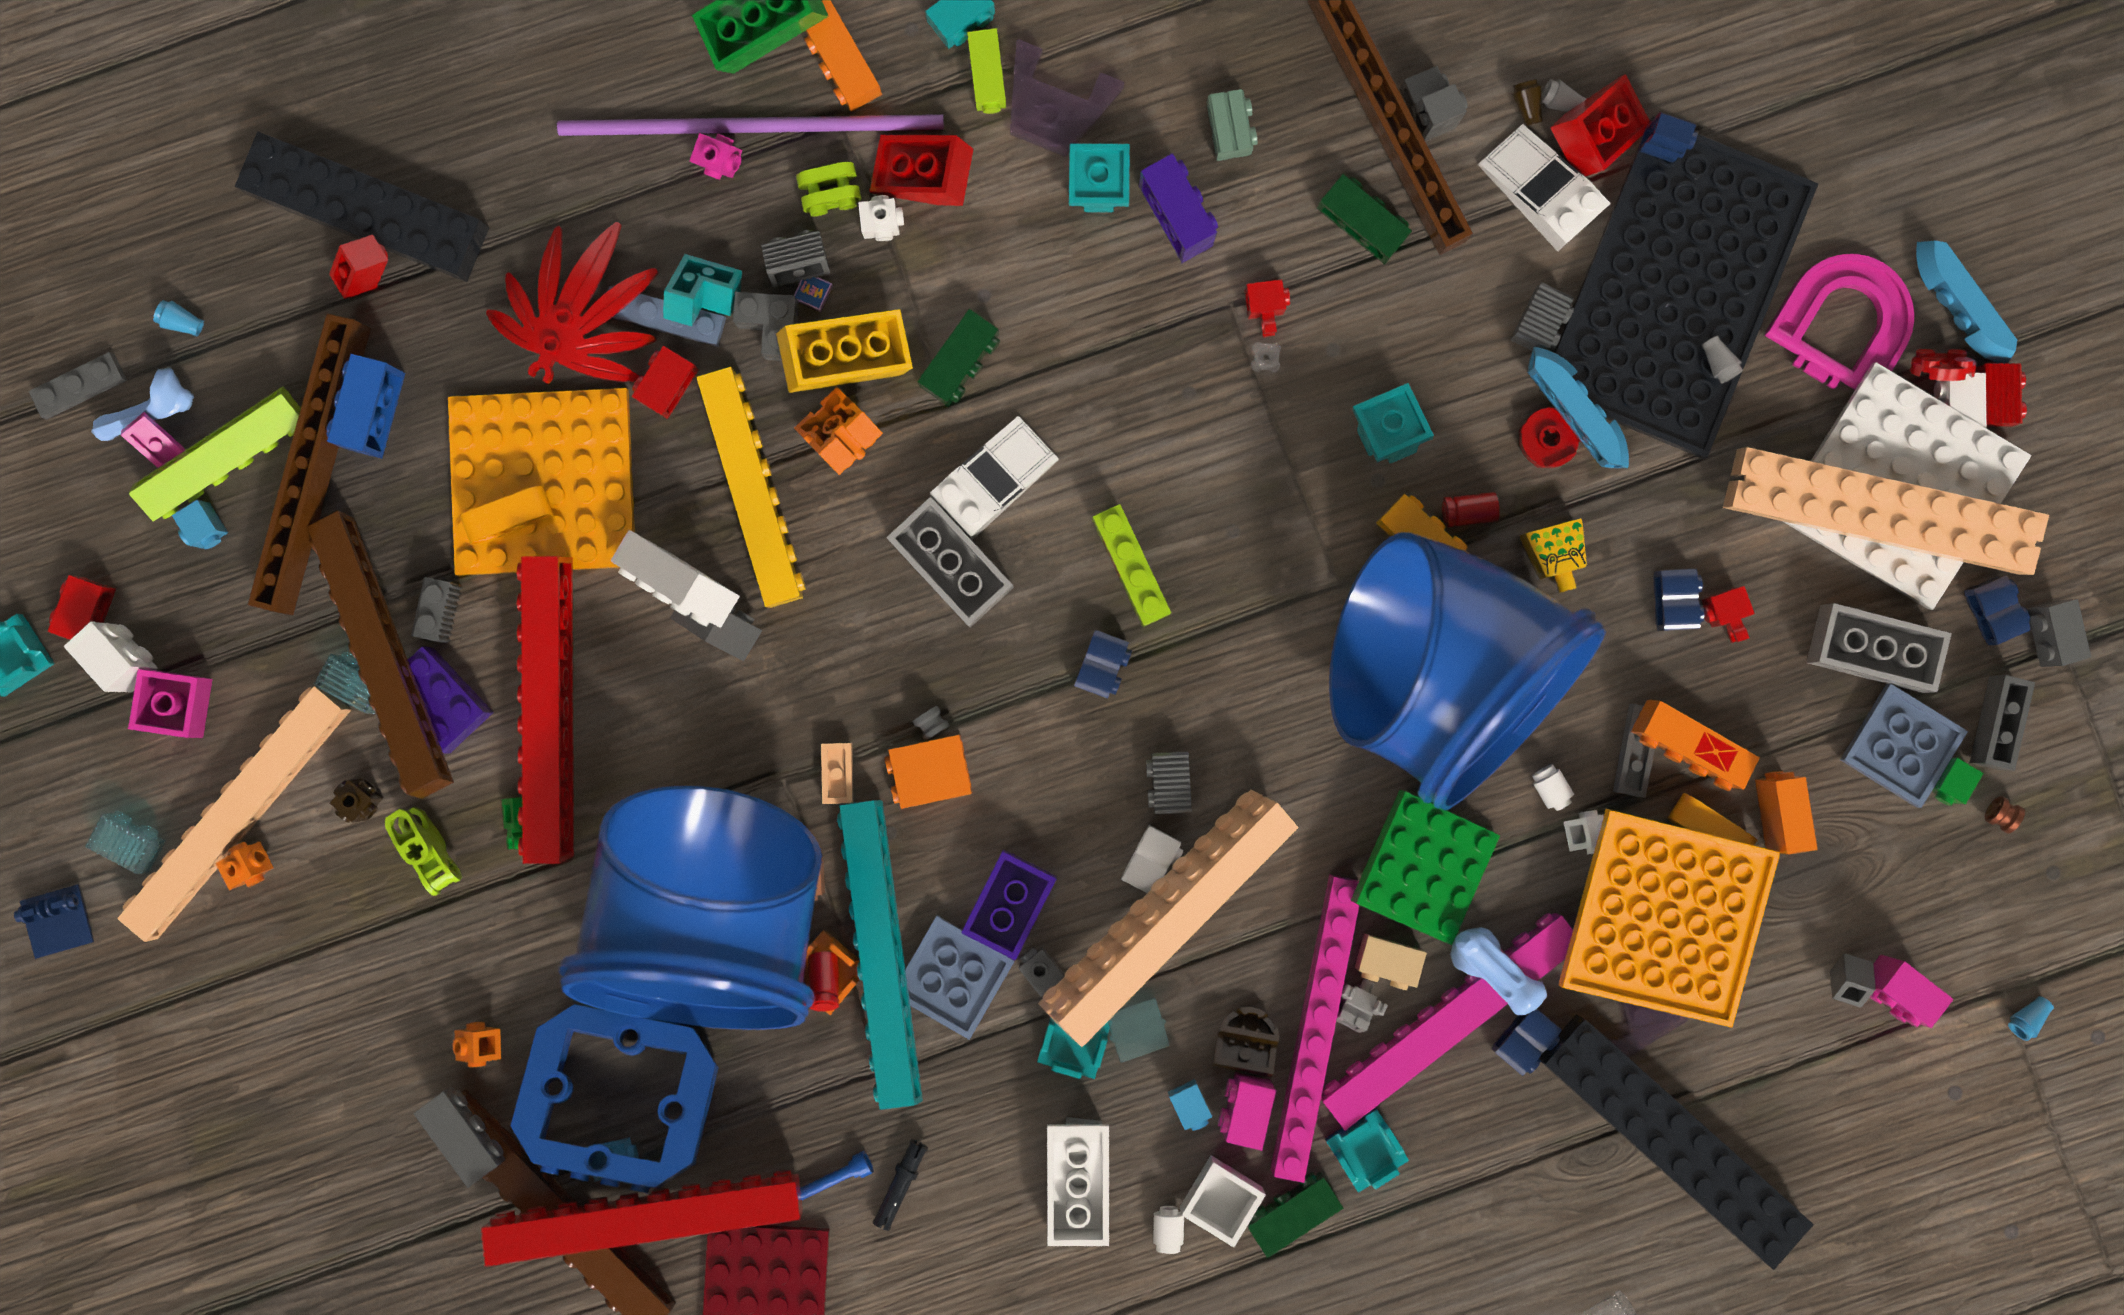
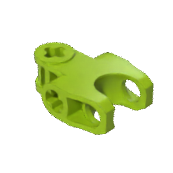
[385,807,462,896]

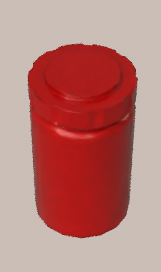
[1442,492,1500,527]
[808,951,839,1012]

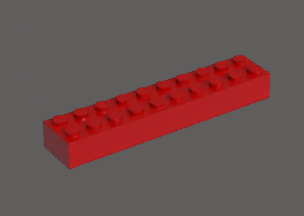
[517,556,574,864]
[481,1170,803,1267]

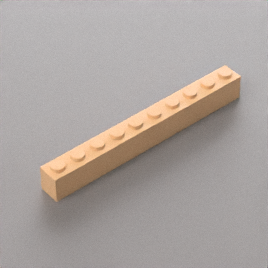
[117,686,352,942]

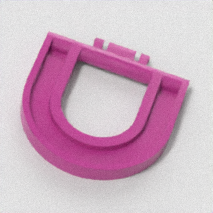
[1764,254,1914,390]

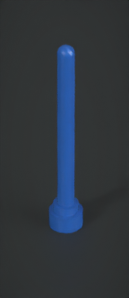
[800,1151,874,1200]

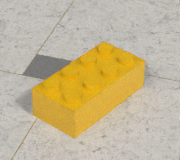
[776,309,913,393]

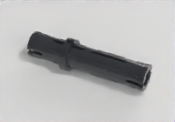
[872,1139,928,1231]

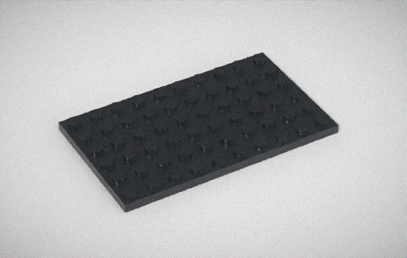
[1539,116,1819,459]

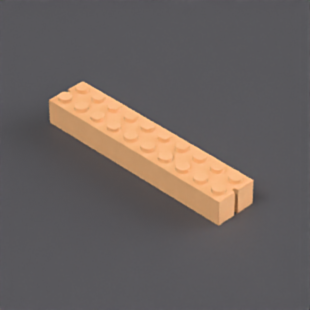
[1723,447,2049,575]
[1038,790,1299,1047]

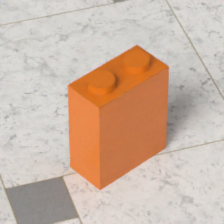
[885,735,973,809]
[1755,771,1818,854]

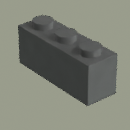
[1969,675,2035,771]
[413,1086,506,1188]

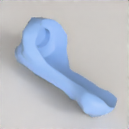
[91,368,194,441]
[1450,927,1547,1015]

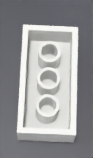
[610,530,740,628]

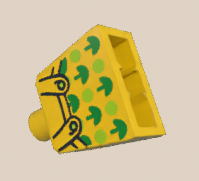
[1520,519,1587,593]

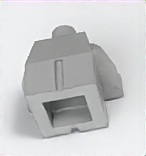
[1336,979,1388,1033]

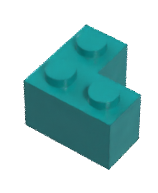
[663,254,742,326]

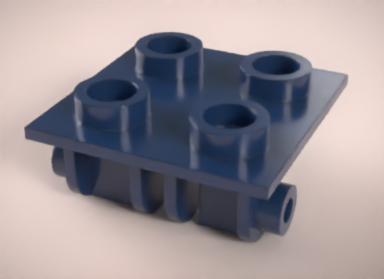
[14,884,94,959]

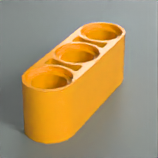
[460,486,553,545]
[1667,793,1758,845]

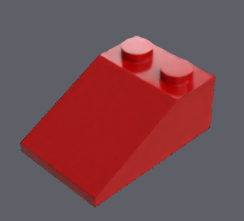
[1550,74,1649,176]
[869,135,974,206]

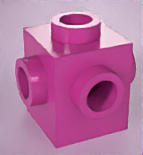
[690,133,743,180]

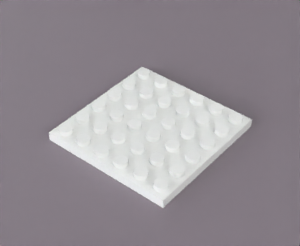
[1783,362,2032,610]

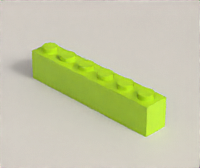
[128,386,301,522]

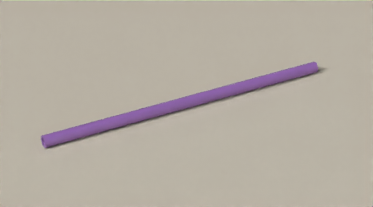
[557,114,944,136]

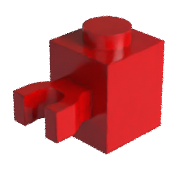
[1244,279,1290,337]
[1702,586,1755,643]

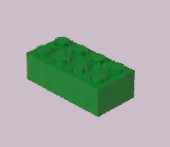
[692,0,829,74]

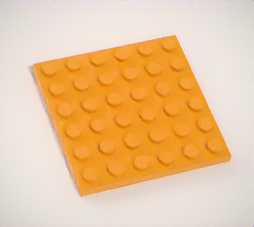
[448,388,635,576]
[1558,809,1781,1028]

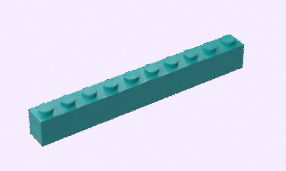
[837,800,923,1110]

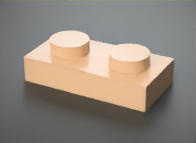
[821,743,853,804]

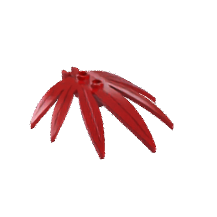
[486,222,659,384]

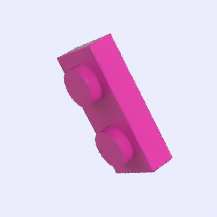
[121,412,186,468]

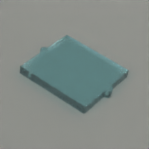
[1108,998,1170,1063]

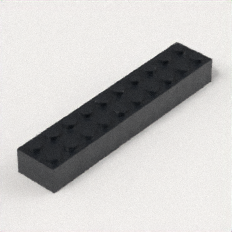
[1539,1014,1814,1270]

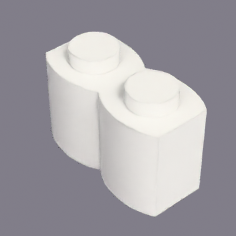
[1121,825,1184,893]

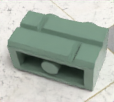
[1206,89,1257,161]

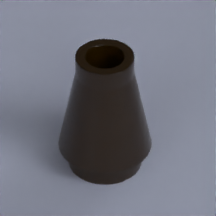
[1512,79,1543,126]

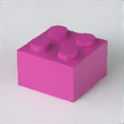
[128,669,213,738]
[1870,954,1954,1028]
[1218,1072,1276,1151]

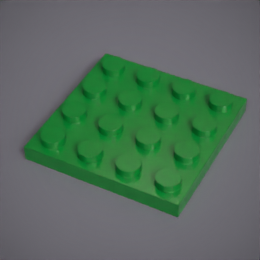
[1351,789,1500,945]

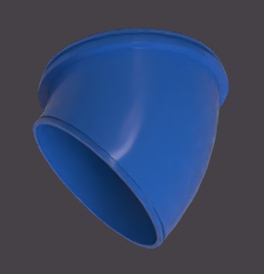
[1329,532,1605,810]
[559,786,822,1030]

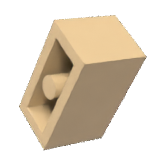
[1354,933,1427,990]

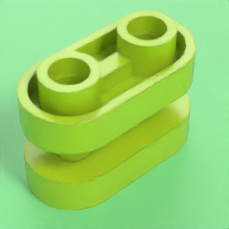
[796,162,862,217]

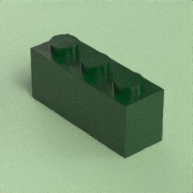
[1317,174,1412,265]
[917,309,1001,407]
[1247,1171,1344,1258]

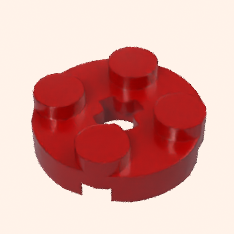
[1910,349,1976,381]
[1519,407,1580,468]

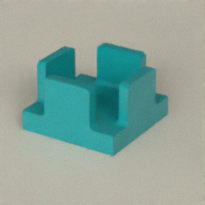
[1069,144,1130,212]
[1352,383,1434,463]
[0,614,55,697]
[1037,1017,1112,1079]
[1325,1107,1409,1193]

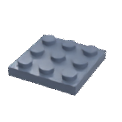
[1840,684,1968,808]
[905,915,1015,1040]

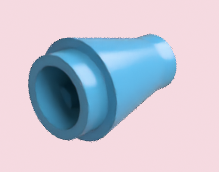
[153,300,204,337]
[2008,996,2054,1041]

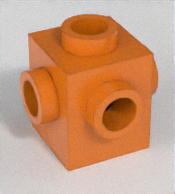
[215,842,274,890]
[452,1022,501,1067]

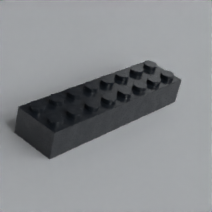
[235,131,489,282]

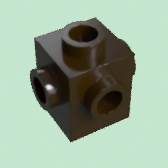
[329,779,383,823]

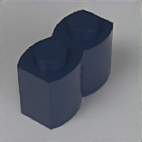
[1638,112,1698,163]
[1653,569,1705,631]
[1964,575,2031,645]
[1074,630,1132,699]
[1491,1009,1562,1076]

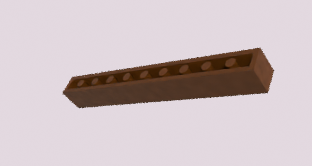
[1307,0,1473,255]
[248,314,371,615]
[307,511,454,799]
[461,1089,676,1315]

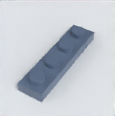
[608,286,726,347]

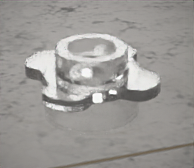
[1251,342,1281,373]

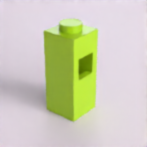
[967,28,1006,114]

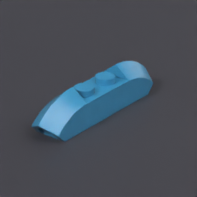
[1916,241,2017,364]
[1528,347,1629,468]

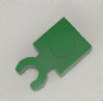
[501,797,523,850]

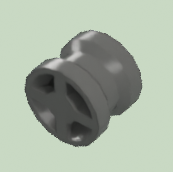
[912,706,950,742]

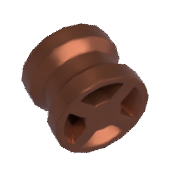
[1984,796,2025,834]

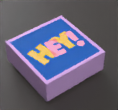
[794,277,833,312]

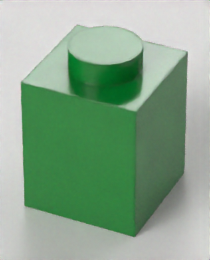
[1932,758,1984,806]

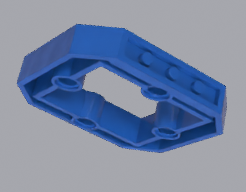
[511,1004,719,1194]

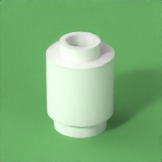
[1532,764,1574,811]
[1153,1206,1184,1254]

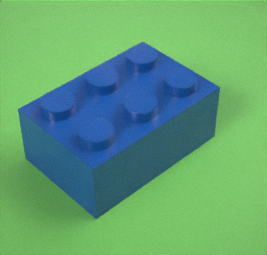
[326,354,405,459]

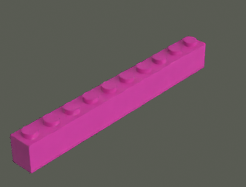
[1270,874,1359,1183]
[1321,913,1573,1131]

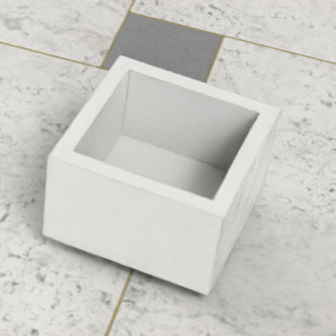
[64,622,158,692]
[1180,1155,1266,1247]

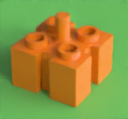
[794,387,883,475]

